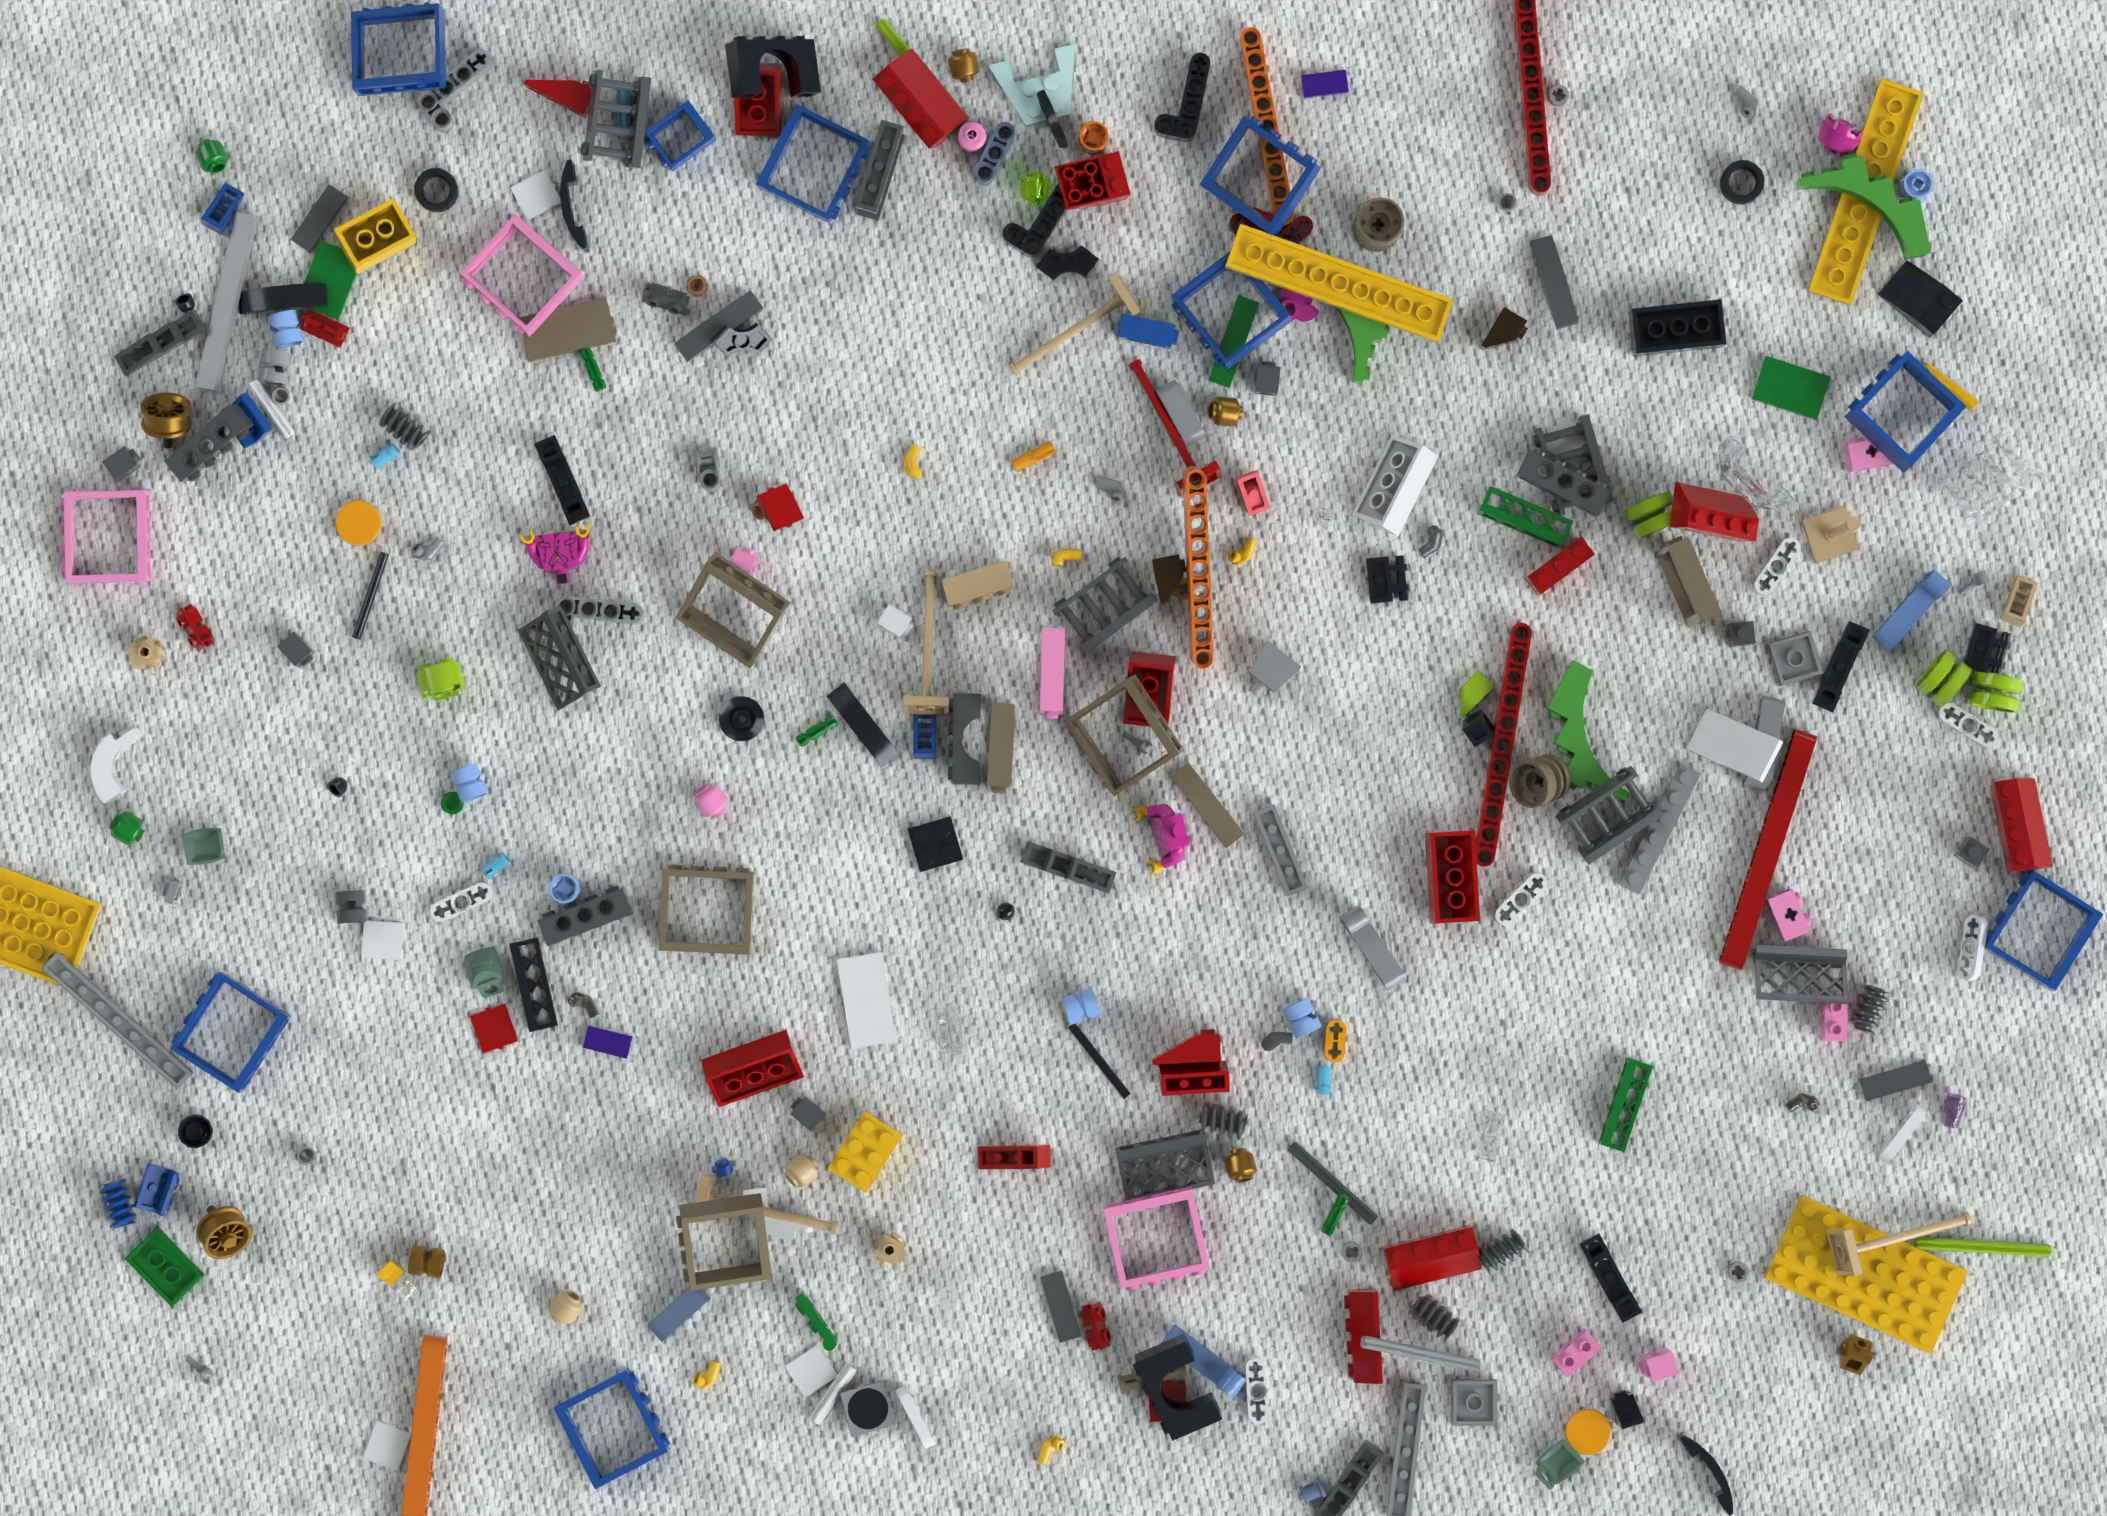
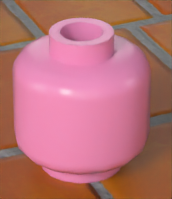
[957,121,987,153]
[694,783,728,818]

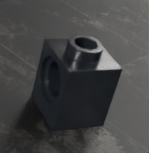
[1462,709,1494,747]

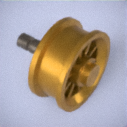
[140,393,192,448]
[196,1205,252,1259]

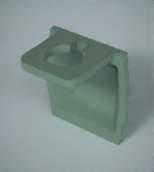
[182,828,226,865]
[464,946,504,998]
[1535,1439,1585,1490]

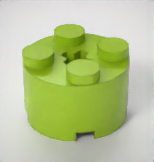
[416,657,467,702]

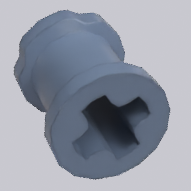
[1298,1478,1327,1505]

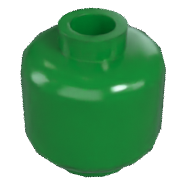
[195,139,229,174]
[109,811,145,845]

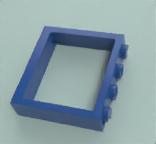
[351,2,446,96]
[756,104,871,223]
[1199,116,1321,236]
[1171,252,1292,370]
[1844,350,1966,473]
[1985,870,2103,991]
[170,972,292,1093]
[554,1368,671,1489]

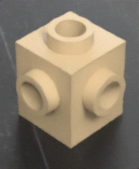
[126,636,165,670]
[873,1232,907,1266]

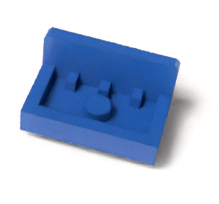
[220,392,272,448]
[134,1163,179,1216]

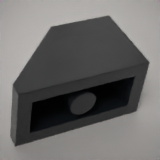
[1609,1390,1644,1429]

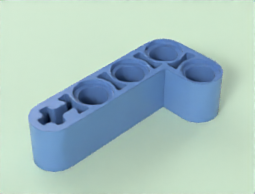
[1872,569,1952,652]
[1161,1325,1247,1398]

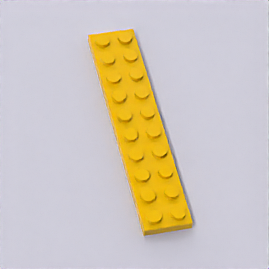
[1808,78,1924,306]
[1225,224,1454,343]

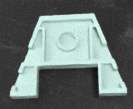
[989,44,1075,126]

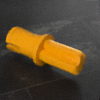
[1011,441,1056,473]

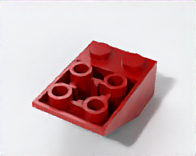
[1054,151,1131,210]

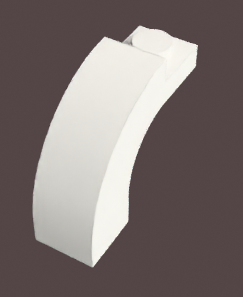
[90,727,143,804]
[743,1186,816,1240]

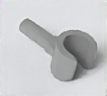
[1959,571,1988,595]
[1122,731,1152,754]
[186,1357,214,1384]

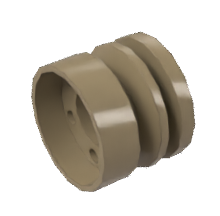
[1353,197,1404,252]
[1509,754,1570,808]

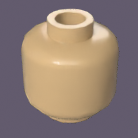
[784,1154,819,1188]
[549,1290,583,1325]

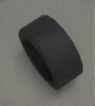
[1720,160,1765,205]
[414,168,459,212]

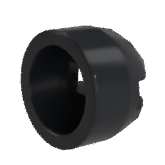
[175,293,195,313]
[327,777,348,797]
[997,902,1015,920]

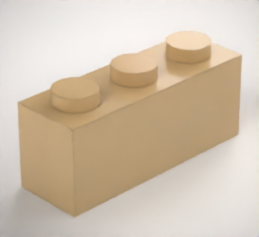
[941,561,1014,610]

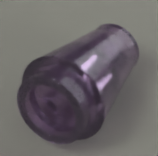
[1944,1093,1967,1128]

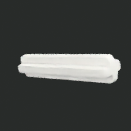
[248,379,294,439]
[809,1364,856,1425]

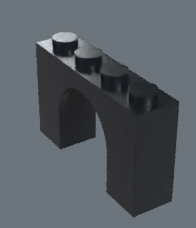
[725,36,821,98]
[1133,1333,1222,1441]

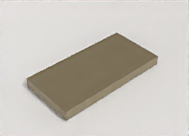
[519,298,617,362]

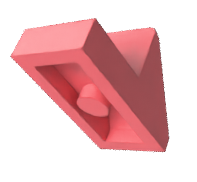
[1236,470,1270,516]

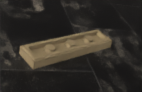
[1171,763,1244,848]

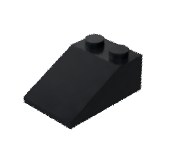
[1877,260,1963,338]

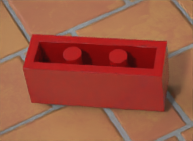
[1525,536,1595,596]
[1159,1060,1230,1096]

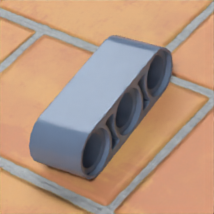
[974,122,1015,186]
[647,1287,710,1342]

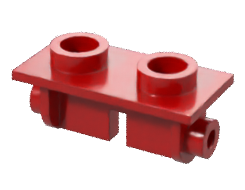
[300,309,350,348]
[176,604,214,652]
[1080,1301,1111,1351]

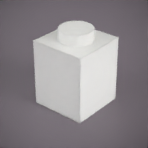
[877,604,914,639]

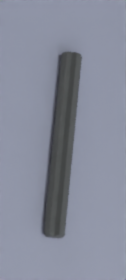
[1288,1142,1378,1225]

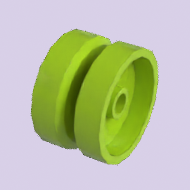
[1624,491,1673,540]
[1915,649,1972,708]
[1968,672,2024,713]

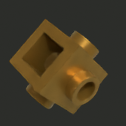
[1838,1334,1873,1375]

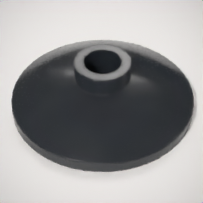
[719,696,764,741]

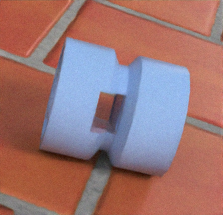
[1898,169,1933,201]
[268,310,304,349]
[450,763,488,803]
[549,874,582,903]
[1062,988,1101,1025]
[1282,998,1322,1039]

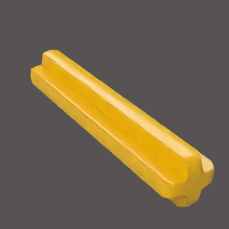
[1923,362,1979,410]

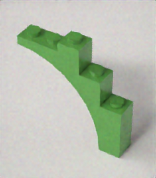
[1796,153,1931,260]
[1334,306,1389,385]
[1546,660,1631,802]

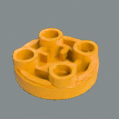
[336,500,382,546]
[1565,1409,1611,1455]

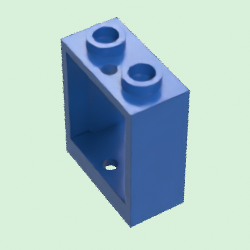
[645,100,716,172]
[1118,314,1179,349]

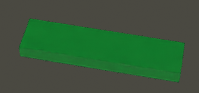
[1208,295,1259,388]

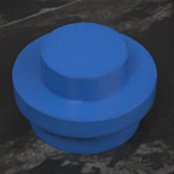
[712,1158,734,1177]

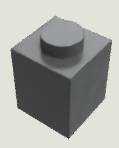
[1254,361,1281,396]
[102,446,141,482]
[1727,621,1756,647]
[277,631,315,668]
[1954,837,1990,868]
[790,1096,827,1132]

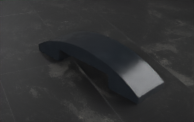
[560,159,588,252]
[239,283,328,315]
[534,435,591,526]
[1812,621,1870,713]
[827,683,899,767]
[1579,1233,1642,1323]
[1678,1434,1733,1516]

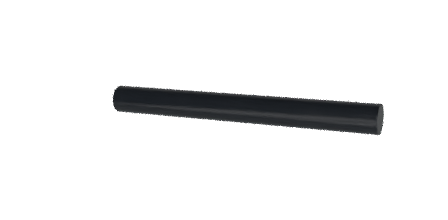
[352,552,389,640]
[1068,1023,1131,1099]

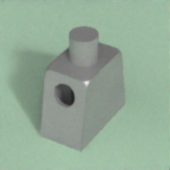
[1248,640,1301,697]

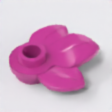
[1279,288,1319,322]

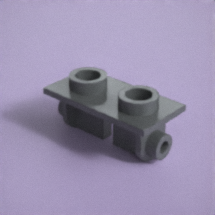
[642,282,691,315]

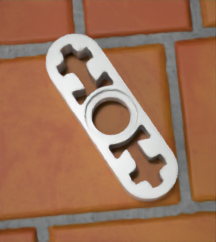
[1753,538,1801,596]
[1938,703,1999,747]
[1494,873,1548,925]
[430,883,493,922]
[1957,915,1988,981]
[1878,1104,1927,1163]
[1245,1357,1269,1424]
[896,1385,936,1449]

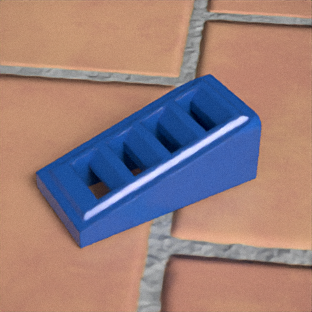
[201,183,245,235]
[913,714,936,759]

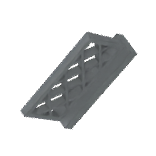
[518,606,601,710]
[1753,944,1848,1004]
[1115,1129,1215,1200]

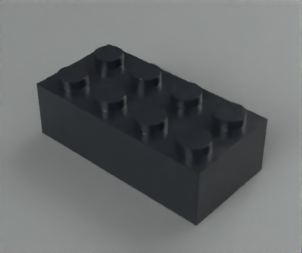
[1628,299,1727,357]

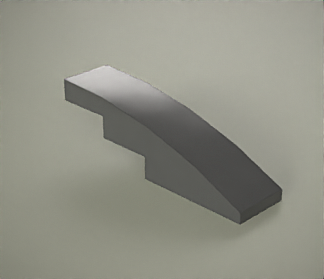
[1530,235,1578,330]
[674,290,764,362]
[114,310,206,376]
[1020,841,1116,893]
[1313,1440,1384,1516]

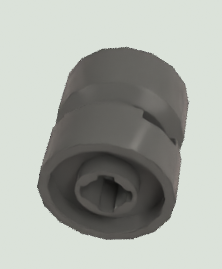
[335,890,367,924]

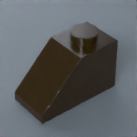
[1480,307,1528,351]
[1152,554,1186,606]

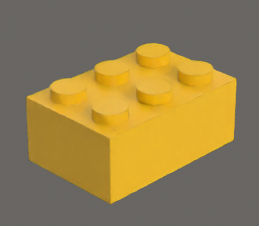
[334,198,416,275]
[828,1110,903,1193]

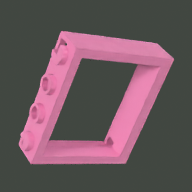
[460,214,584,337]
[60,490,151,584]
[1040,628,1065,719]
[1103,1186,1210,1291]

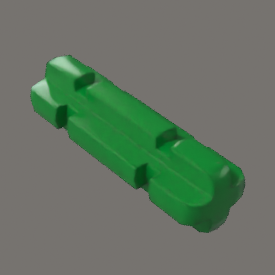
[580,348,606,392]
[796,715,838,747]
[1321,1193,1349,1236]

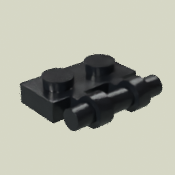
[1366,555,1410,604]
[1963,623,2012,674]

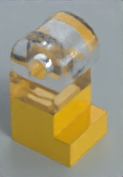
[376,1259,421,1302]

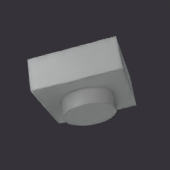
[163,880,183,904]

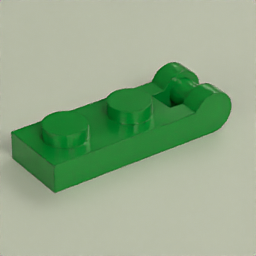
[795,1292,837,1351]

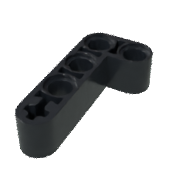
[1154,53,1210,142]
[1003,183,1067,258]

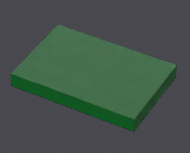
[304,241,357,320]
[1752,356,1831,420]
[124,1226,205,1307]

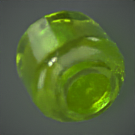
[1019,171,1050,205]

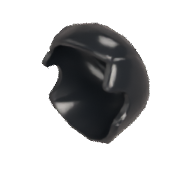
[178,1113,213,1148]

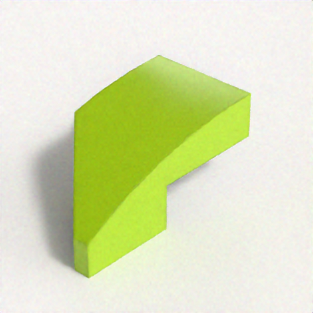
[1458,670,1494,718]

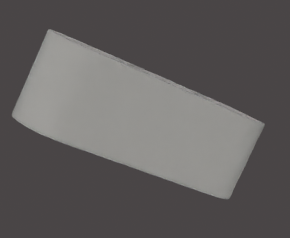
[1155,379,1206,447]

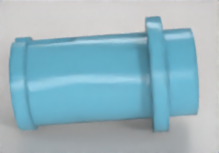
[370,443,400,469]
[480,852,510,880]
[1314,1066,1332,1094]

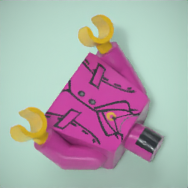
[520,522,590,584]
[1131,804,1190,875]

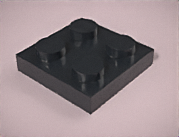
[907,816,963,872]

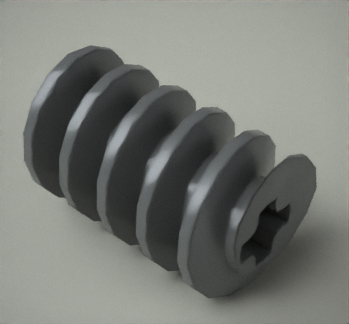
[379,402,431,451]
[1850,985,1891,1036]
[1198,1101,1248,1140]
[1479,1229,1529,1275]
[1408,1294,1460,1342]

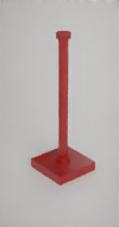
[1128,359,1221,499]

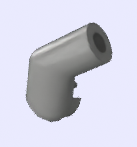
[1734,85,1757,118]
[1096,476,1125,503]
[411,537,445,560]

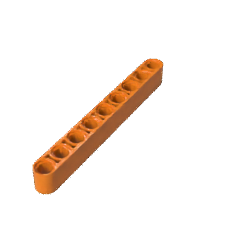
[1240,27,1294,227]
[1182,466,1213,669]
[401,1335,448,1516]

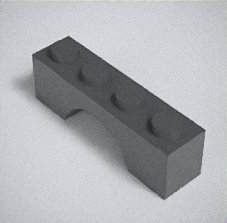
[948,693,981,785]

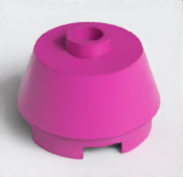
[1818,113,1864,155]

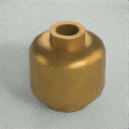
[948,48,980,83]
[1208,397,1243,427]
[1225,1148,1257,1183]

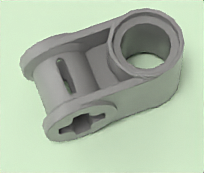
[694,447,721,492]

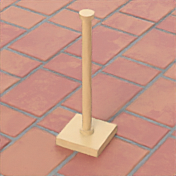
[1009,273,1144,376]
[1802,506,1861,564]
[903,571,949,715]
[695,1174,839,1235]
[1826,1212,1972,1276]

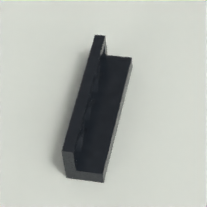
[509,937,558,1032]

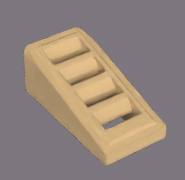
[2000,575,2038,627]

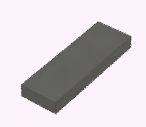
[291,184,348,253]
[1859,1060,1932,1101]
[1040,1270,1081,1343]

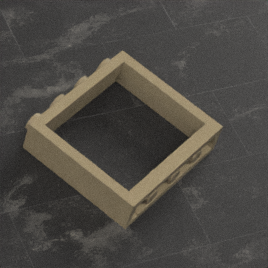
[1656,536,1721,628]
[675,552,791,668]
[1065,675,1184,796]
[987,703,1015,794]
[659,865,755,955]
[676,1193,772,1291]

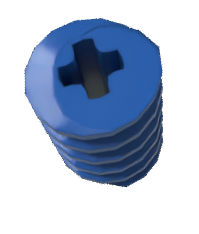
[99,1178,137,1229]

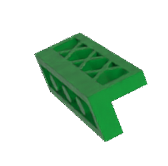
[1477,486,1573,549]
[1598,1058,1653,1152]

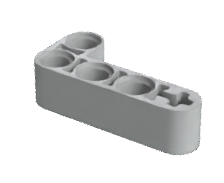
[417,49,493,132]
[555,596,645,633]
[1742,696,1785,790]
[1339,905,1407,991]

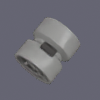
[258,349,292,385]

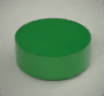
[441,792,464,814]

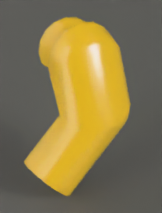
[903,444,922,479]
[1228,537,1257,565]
[1051,549,1081,567]
[692,1360,722,1389]
[1037,1436,1065,1465]

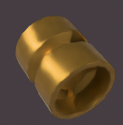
[408,1245,445,1279]

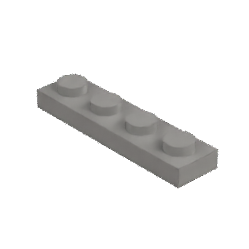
[1253,804,1308,897]

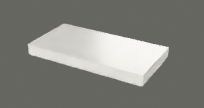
[1686,709,1783,783]
[837,952,896,1049]

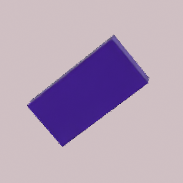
[1301,70,1349,99]
[583,1026,633,1059]

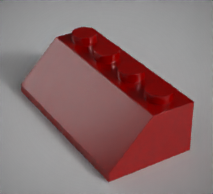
[872,49,969,149]
[1669,482,1759,542]
[1990,778,2053,875]
[1425,830,1480,924]
[701,1029,804,1107]
[1383,1225,1482,1291]
[1344,1288,1383,1384]

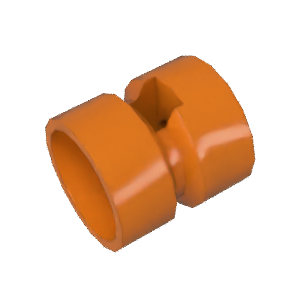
[1079,121,1109,155]

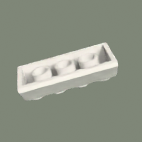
[1352,435,1438,536]

